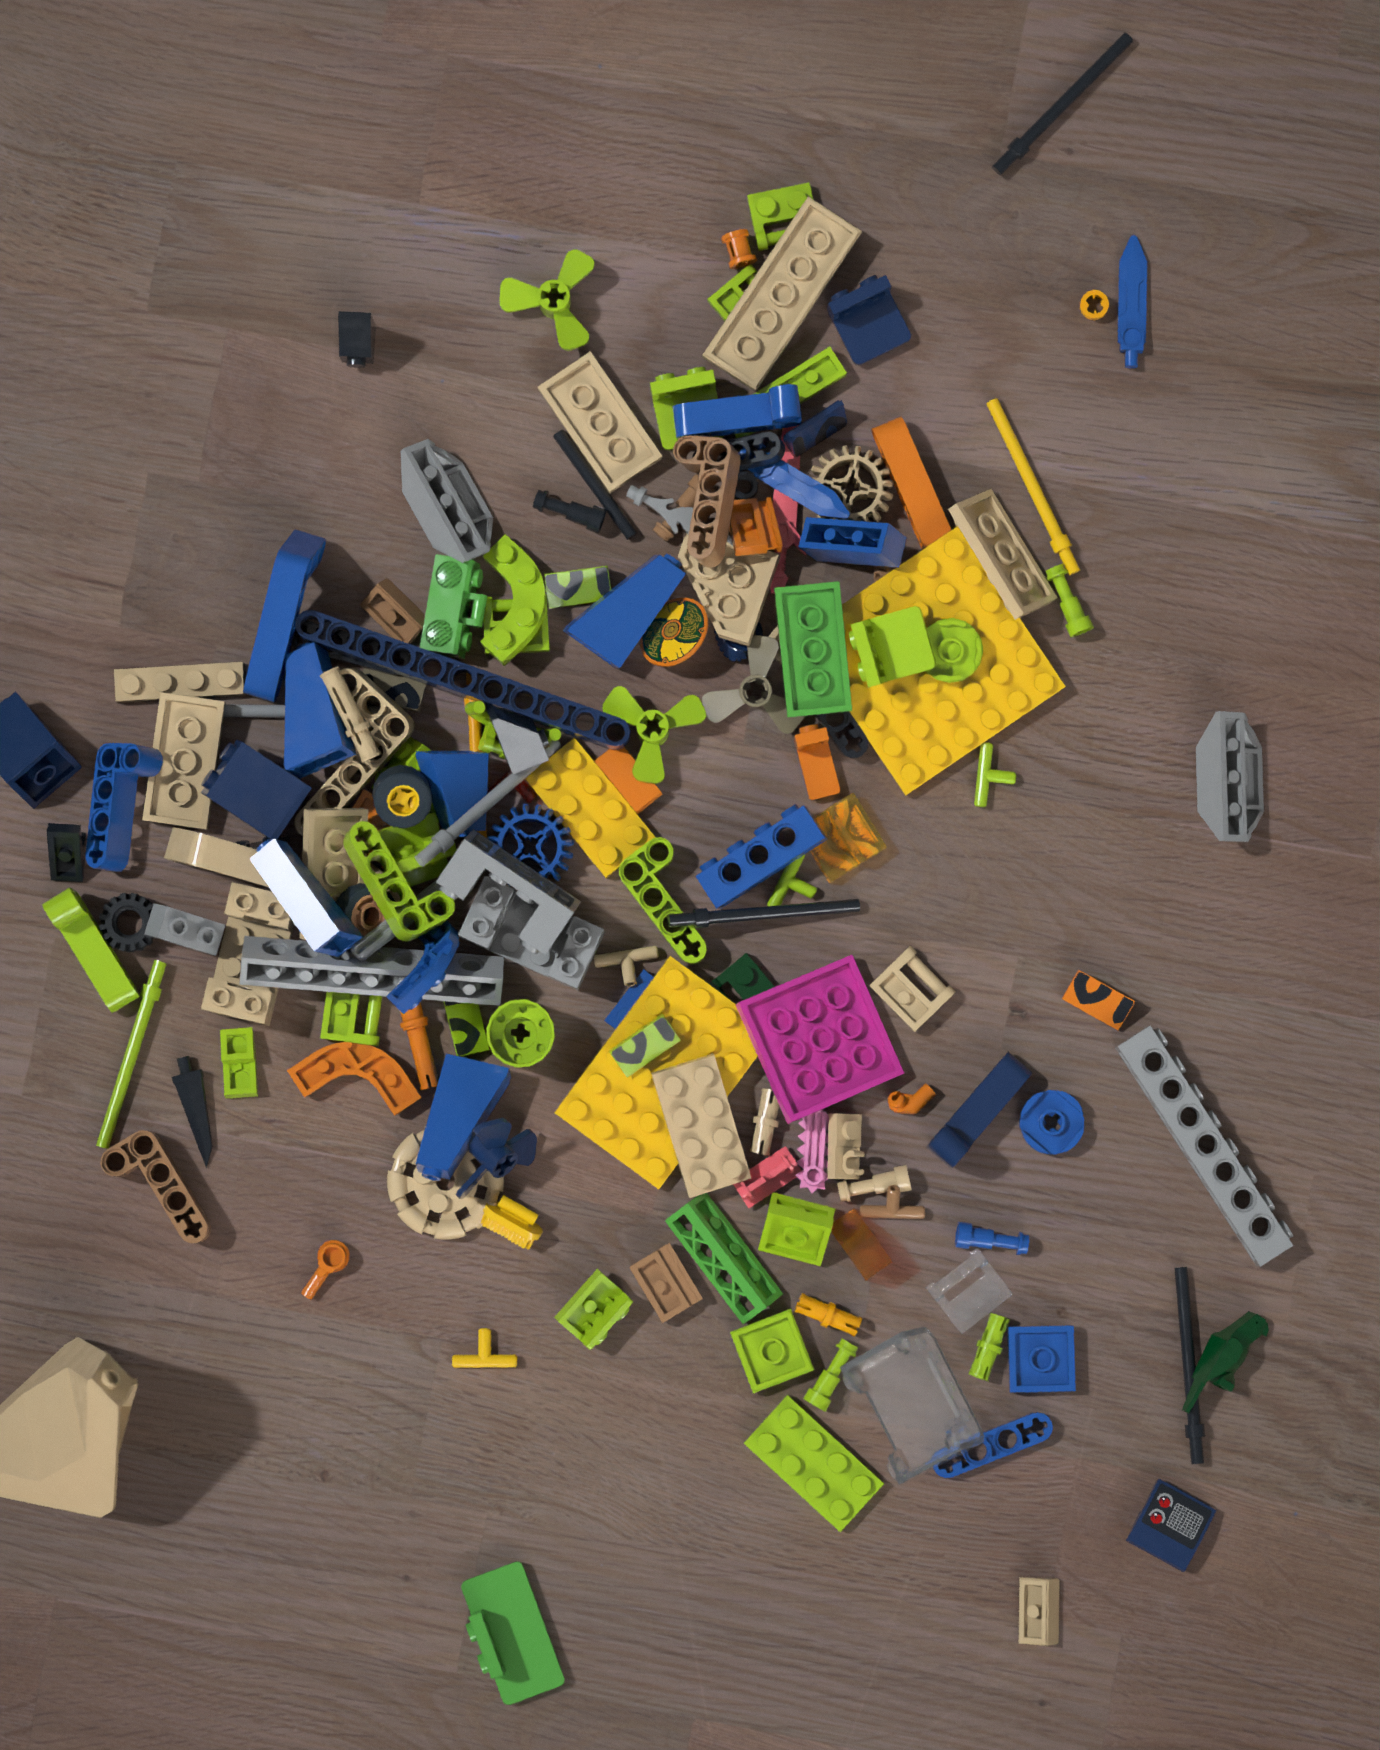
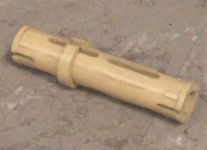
[319,666,381,763]

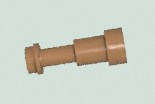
[652,474,715,542]

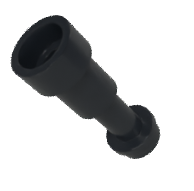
[533,490,607,533]

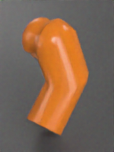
[887,1083,937,1115]

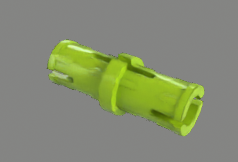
[968,1313,1010,1382]

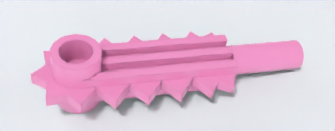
[795,1109,829,1194]

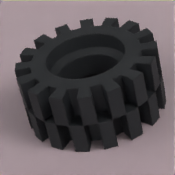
[99,893,154,952]

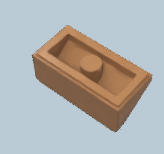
[360,578,425,644]

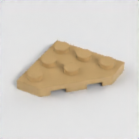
[678,533,780,646]

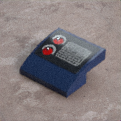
[1126,1479,1216,1572]

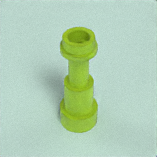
[1045,564,1094,638]
[803,1338,858,1412]

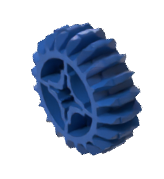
[487,804,574,887]

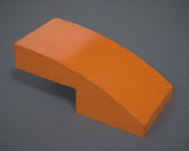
[594,747,663,814]

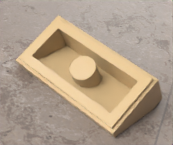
[1019,1577,1059,1646]

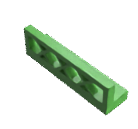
[665,1193,783,1324]

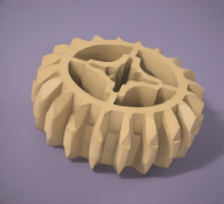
[811,445,893,522]

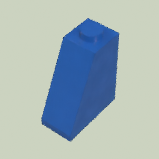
[416,751,489,837]

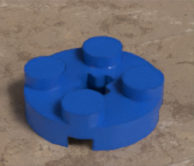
[1019,1090,1084,1155]

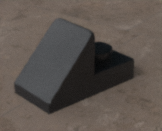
[47,823,86,882]

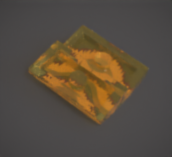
[809,792,887,884]

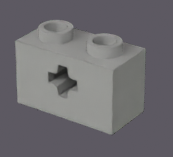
[144,904,225,956]

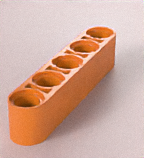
[871,417,951,549]

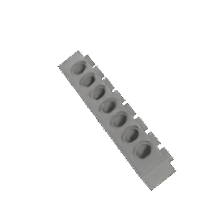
[240,936,504,1006]
[1115,1025,1293,1267]

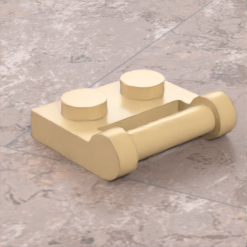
[869,946,956,1032]

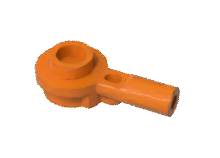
[301,1240,350,1300]

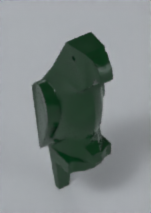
[1182,1311,1269,1414]

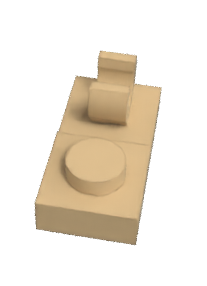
[827,1114,864,1180]

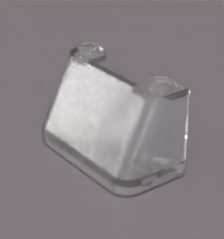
[840,1327,984,1485]

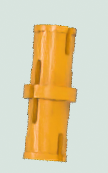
[794,1293,862,1337]

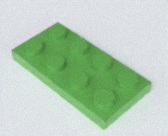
[774,581,852,717]

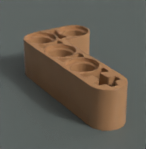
[673,435,741,568]
[100,1130,211,1243]

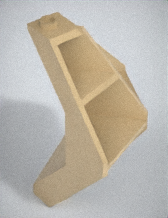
[0,1337,138,1518]

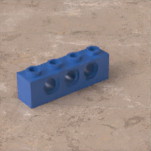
[696,804,828,909]

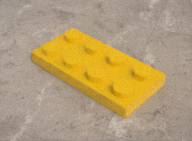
[525,737,656,878]

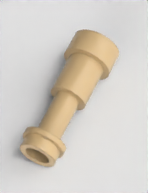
[837,1165,912,1202]

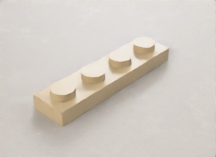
[114,662,245,703]

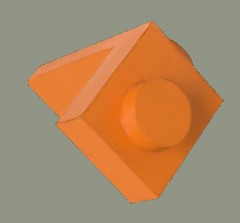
[794,724,840,801]

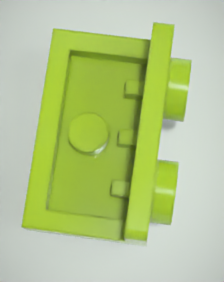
[554,1269,633,1350]

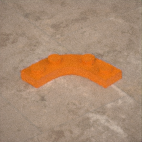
[287,1042,422,1116]

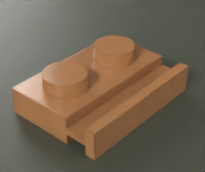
[629,1243,703,1323]

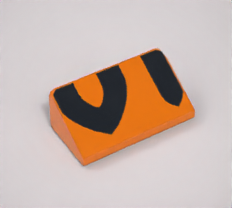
[1062,970,1135,1031]

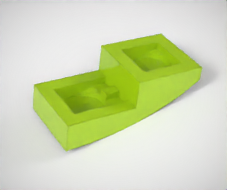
[220,1027,258,1099]

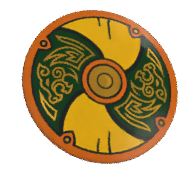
[640,598,708,667]

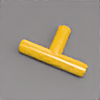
[452,1328,517,1368]

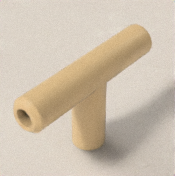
[594,946,659,987]

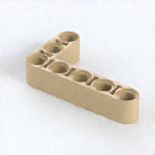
[295,668,414,836]
[164,827,269,888]

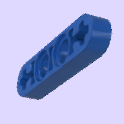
[932,1412,1053,1478]

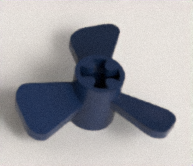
[455,1118,537,1199]

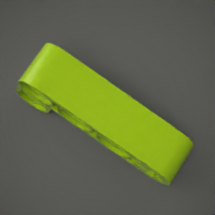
[343,821,455,941]
[619,837,707,965]
[42,887,140,1013]

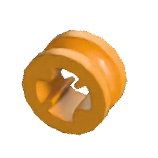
[1080,290,1109,320]

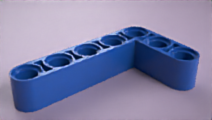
[243,529,326,703]

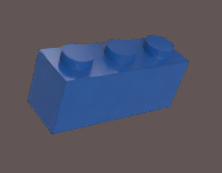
[798,517,907,568]

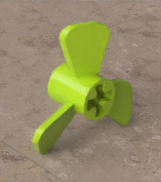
[499,249,595,351]
[603,686,706,784]

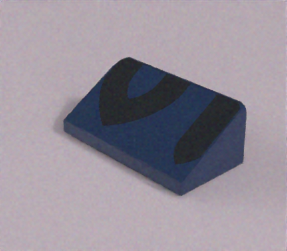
[783,400,847,457]

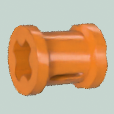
[721,229,757,269]

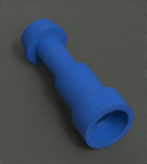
[955,1222,1029,1255]

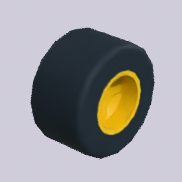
[372,765,432,828]

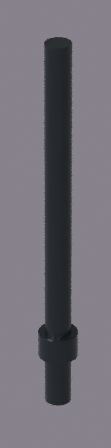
[992,33,1133,175]
[667,899,860,928]
[1174,1267,1205,1464]

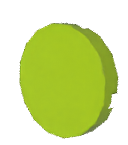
[925,618,983,683]

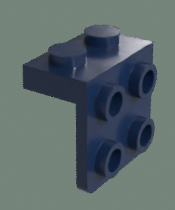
[827,275,911,365]

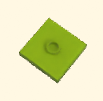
[730,1309,814,1393]

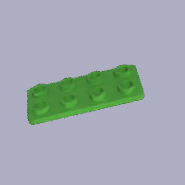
[461,1561,565,1705]

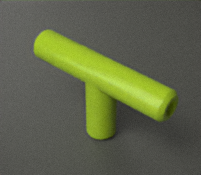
[974,742,1016,807]
[767,855,817,906]

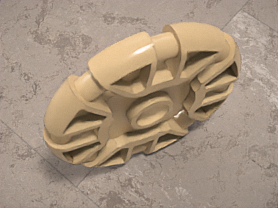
[387,1126,504,1240]

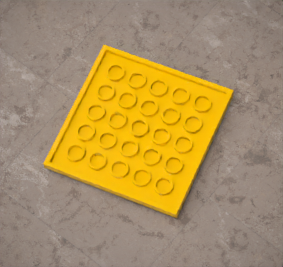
[842,526,1066,795]

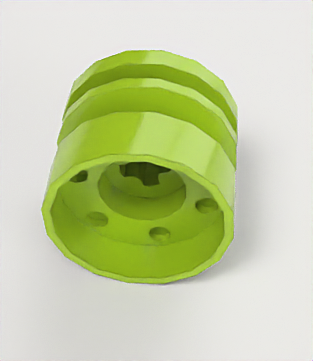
[486,999,555,1068]

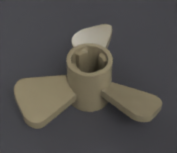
[702,635,804,734]

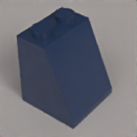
[0,691,82,809]
[201,740,312,840]

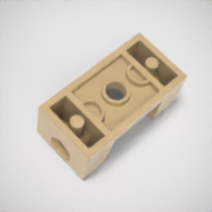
[201,882,295,1026]

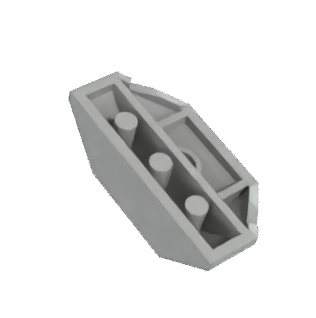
[401,439,493,563]
[1196,711,1264,842]

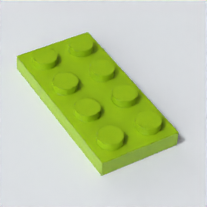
[744,1395,884,1532]

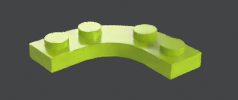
[480,534,546,666]

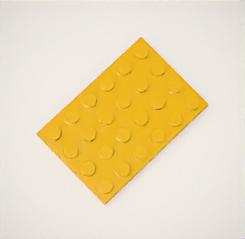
[554,956,758,1189]

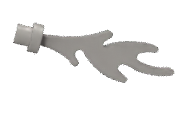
[626,485,733,549]

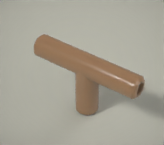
[860,1185,925,1219]

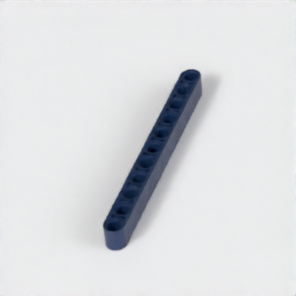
[295,610,630,750]

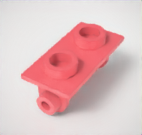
[733,1146,802,1208]

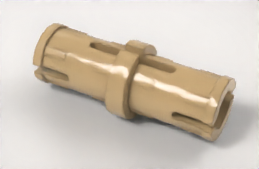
[749,1088,779,1156]

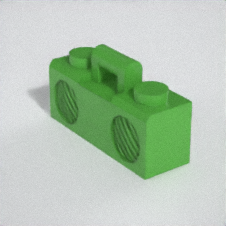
[420,554,488,659]

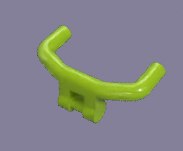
[465,701,561,760]

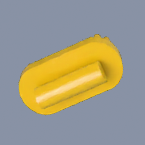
[481,1195,543,1249]

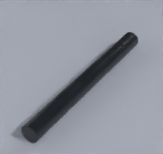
[553,429,637,540]

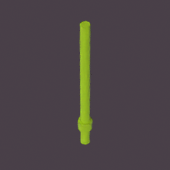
[96,960,167,1149]

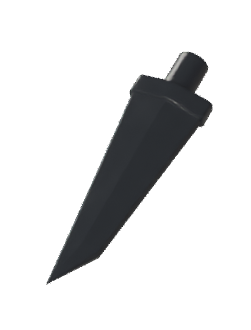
[172,1056,213,1168]

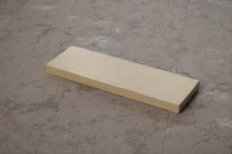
[702,197,862,392]

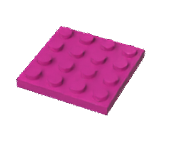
[735,955,904,1124]

